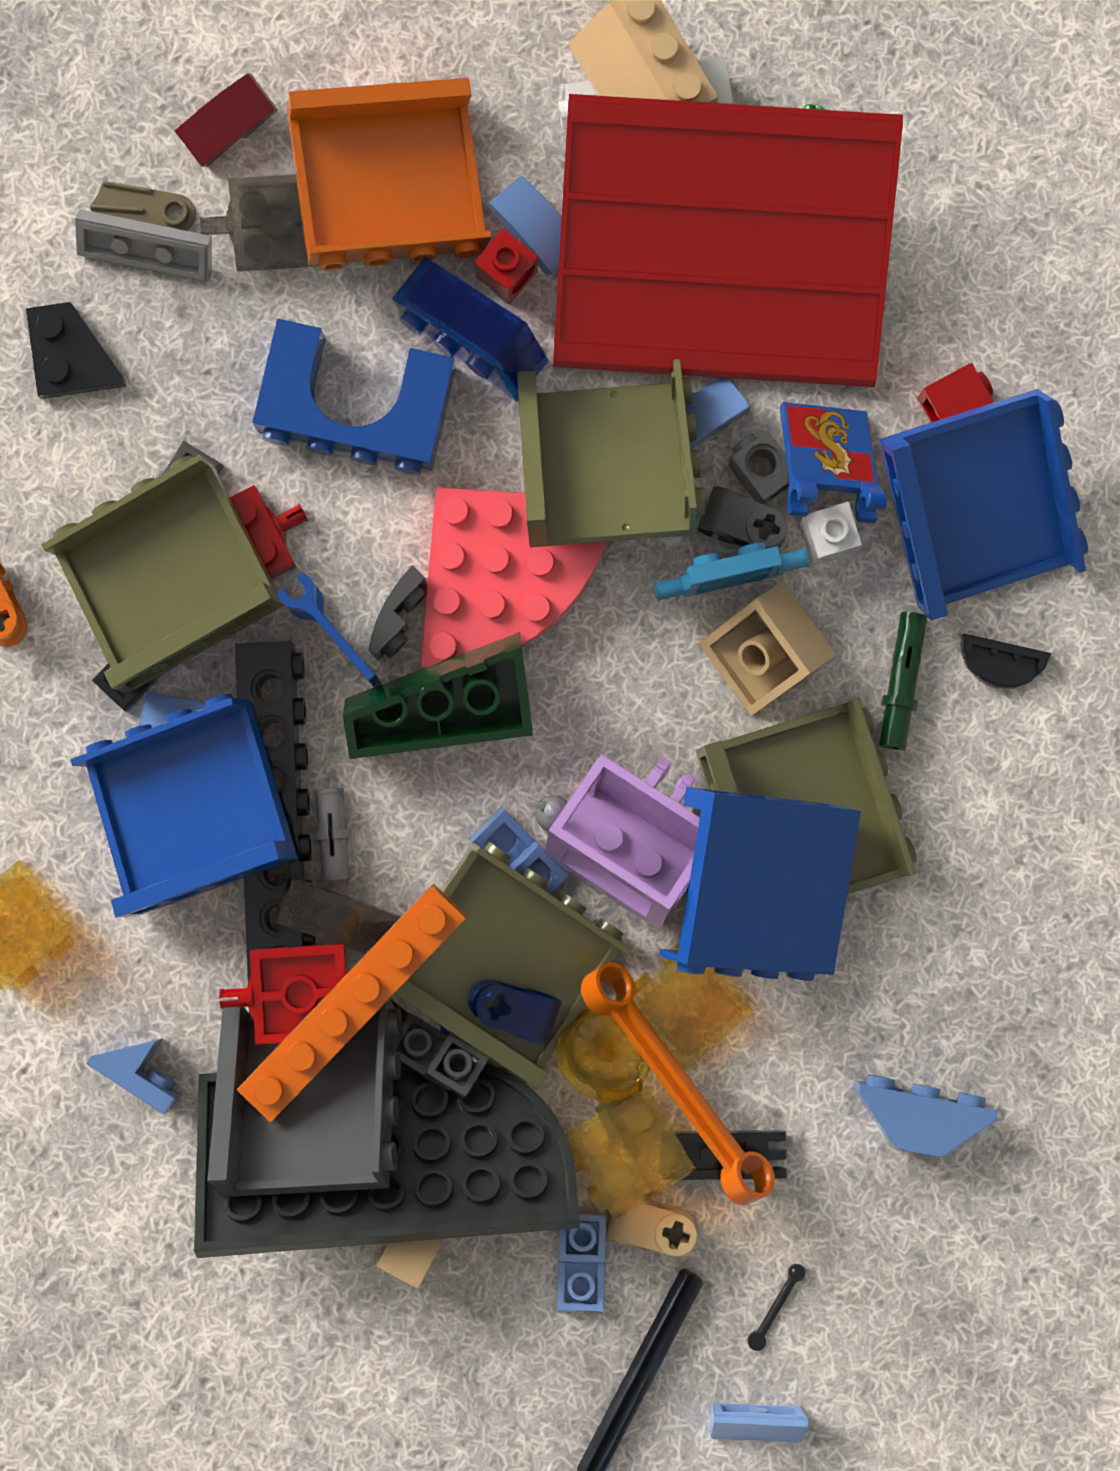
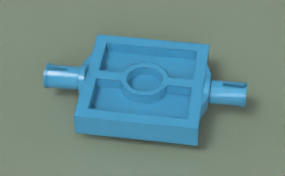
[653,542,810,601]

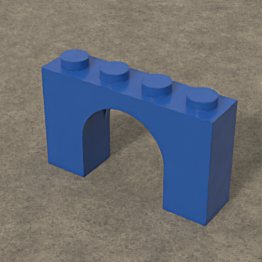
[252,318,456,475]

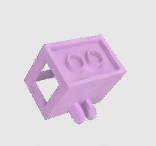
[545,754,700,930]

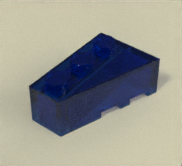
[392,257,549,402]

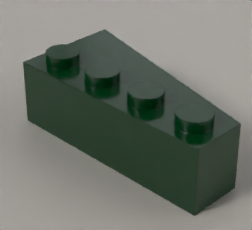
[343,632,533,759]

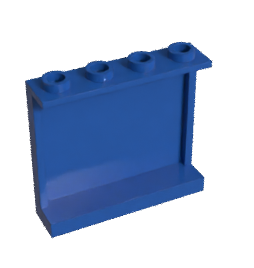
[879,389,1088,621]
[70,694,298,918]
[659,787,861,981]

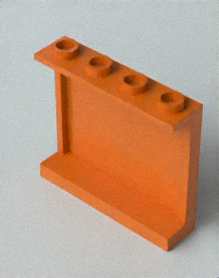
[287,78,492,271]

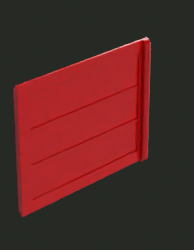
[553,94,903,387]

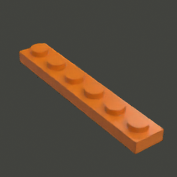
[237,884,468,1123]

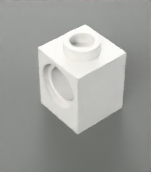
[799,502,862,566]

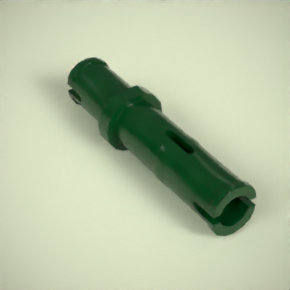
[879,611,927,750]

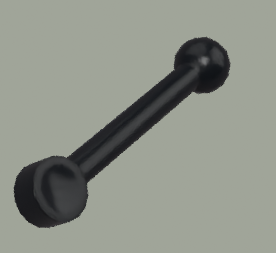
[747,1264,806,1351]

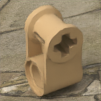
[606,1191,698,1257]

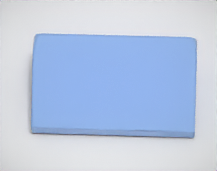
[710,1403,808,1442]

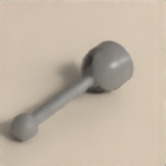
[535,796,568,831]

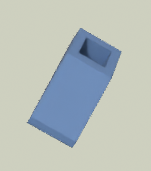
[853,1074,998,1157]

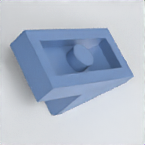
[86,1038,182,1114]

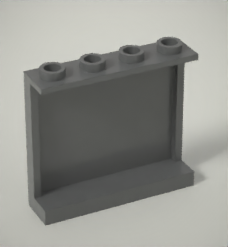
[208,999,403,1197]

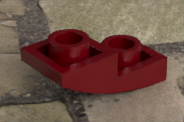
[174,73,278,167]

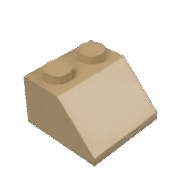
[699,581,837,716]

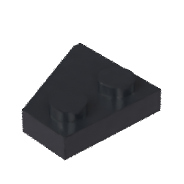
[26,302,126,399]

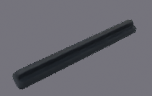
[577,1269,703,1471]

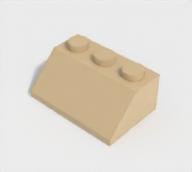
[569,0,718,103]

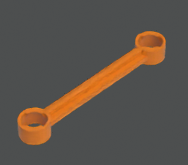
[581,962,775,1205]

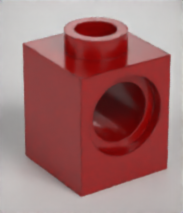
[474,228,538,305]
[917,363,994,423]

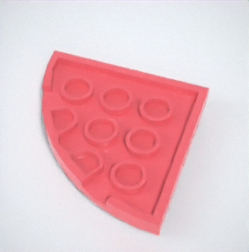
[420,487,609,669]

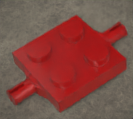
[230,485,308,579]
[219,943,349,1045]

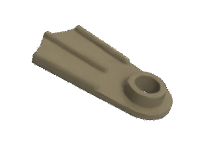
[90,181,196,231]

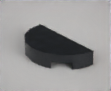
[961,633,1052,689]

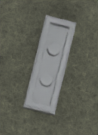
[75,209,212,282]

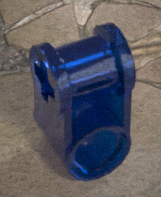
[467,978,562,1045]

